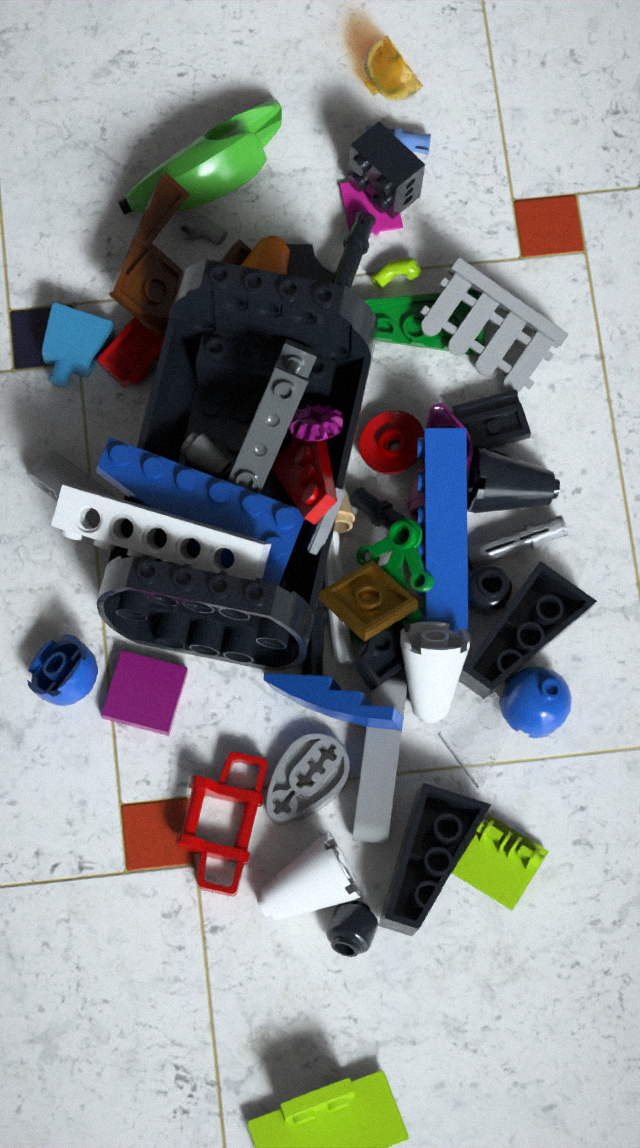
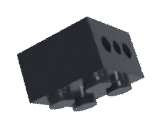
[347,121,425,219]

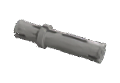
[468,515,568,569]

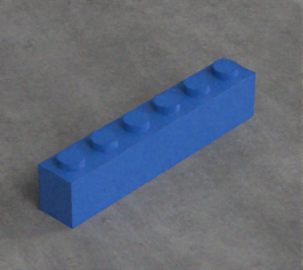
[417,428,468,633]

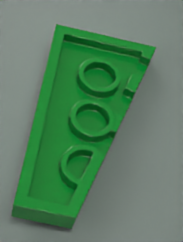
[364,290,486,356]

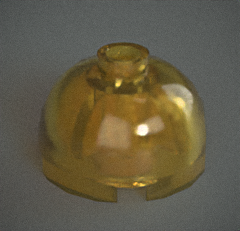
[363,35,423,102]

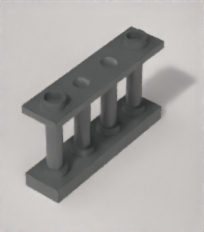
[227,339,318,494]

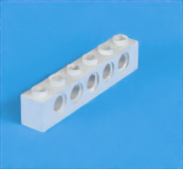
[51,484,271,581]

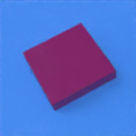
[101,650,188,736]

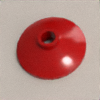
[359,410,424,474]

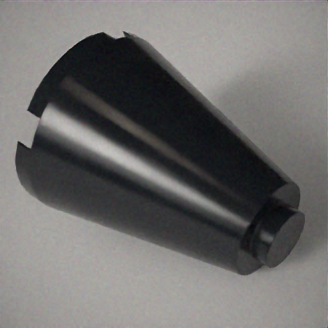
[467,445,560,513]

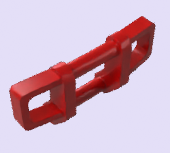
[175,752,267,897]

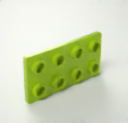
[247,1070,409,1148]

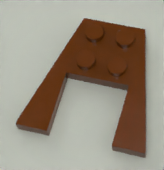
[109,172,252,339]

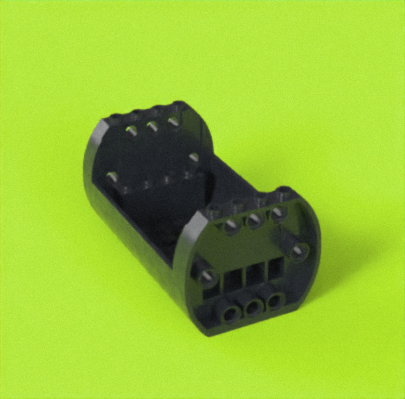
[97,259,378,671]

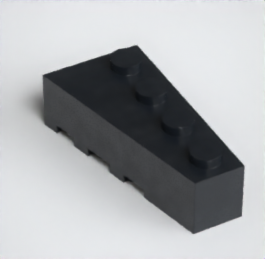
[459,561,597,699]
[378,783,491,936]

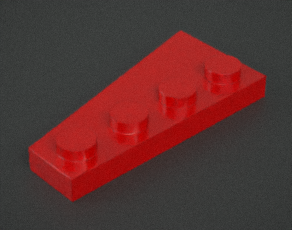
[271,422,338,525]

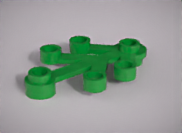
[350,518,434,645]

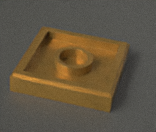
[319,560,418,641]

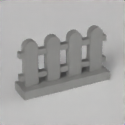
[420,257,569,392]

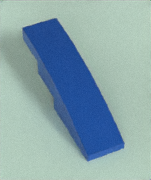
[263,673,404,731]

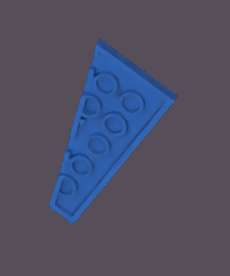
[96,437,304,586]

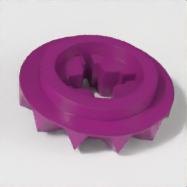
[289,403,344,441]

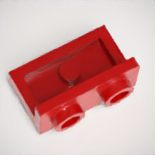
[94,316,165,388]

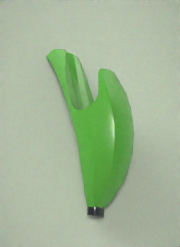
[118,98,282,215]

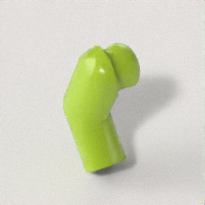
[370,257,421,289]

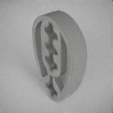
[266,733,350,825]

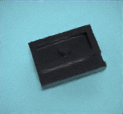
[451,389,531,448]

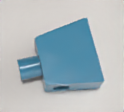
[42,302,115,387]

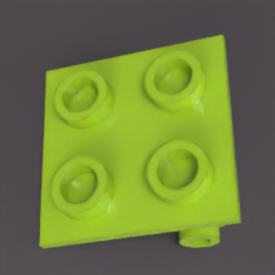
[451,814,549,911]

